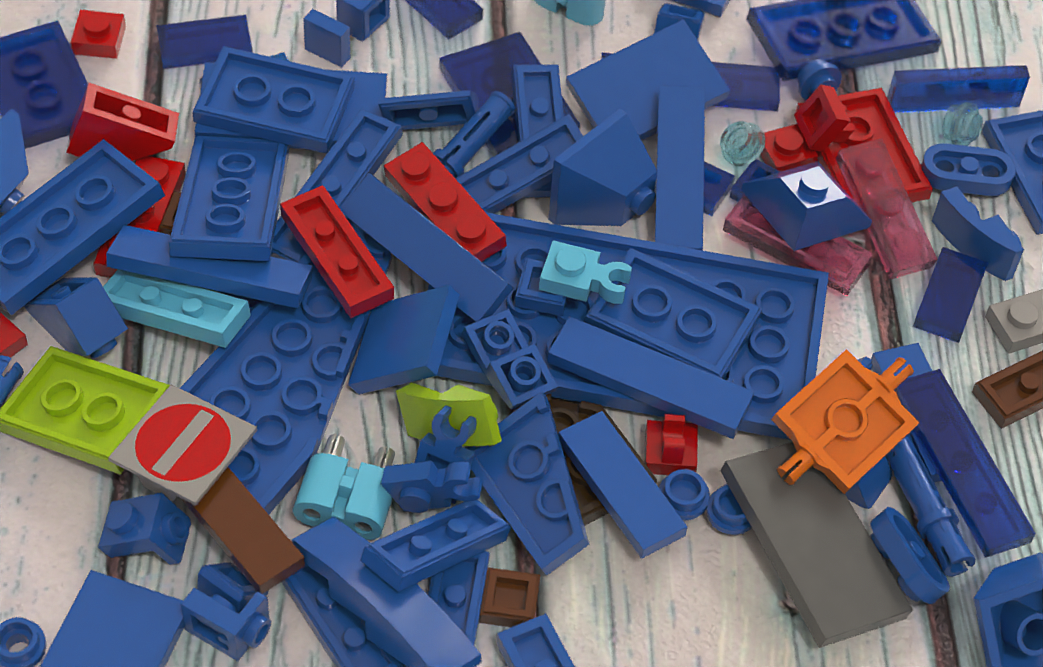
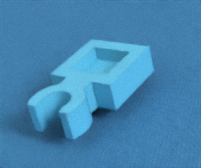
[539,240,632,304]

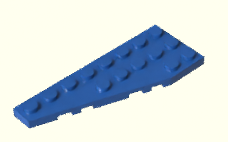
[180,215,394,514]

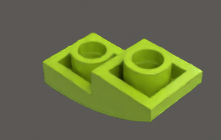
[396,382,502,446]

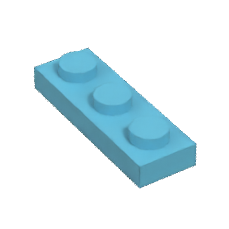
[103,270,251,348]

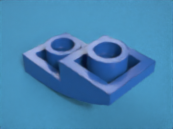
[932,186,1024,281]
[462,309,558,410]

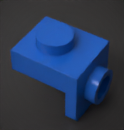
[98,493,191,565]

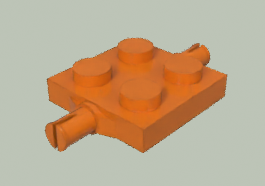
[771,349,920,494]

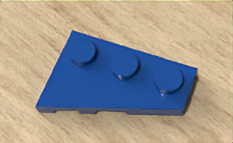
[465,391,589,575]

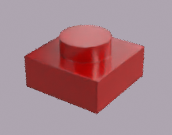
[70,10,126,59]
[755,124,819,175]

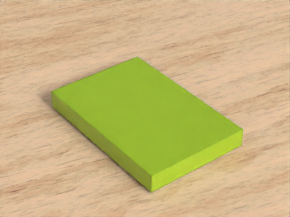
[0,346,170,474]

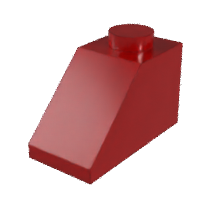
[66,83,179,161]

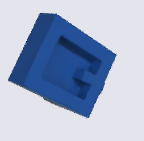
[181,588,271,661]

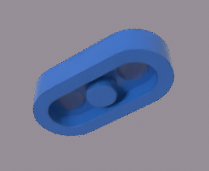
[921,143,1016,196]
[870,507,950,604]

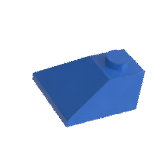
[548,109,658,226]
[741,161,872,251]
[973,553,1043,667]

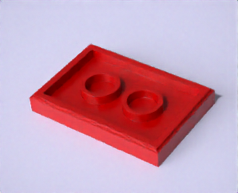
[796,87,933,212]

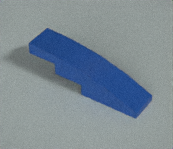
[292,517,482,667]

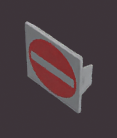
[108,384,258,505]

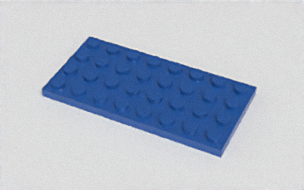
[428,212,829,440]

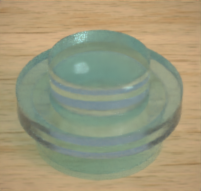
[942,102,983,146]
[720,121,765,167]

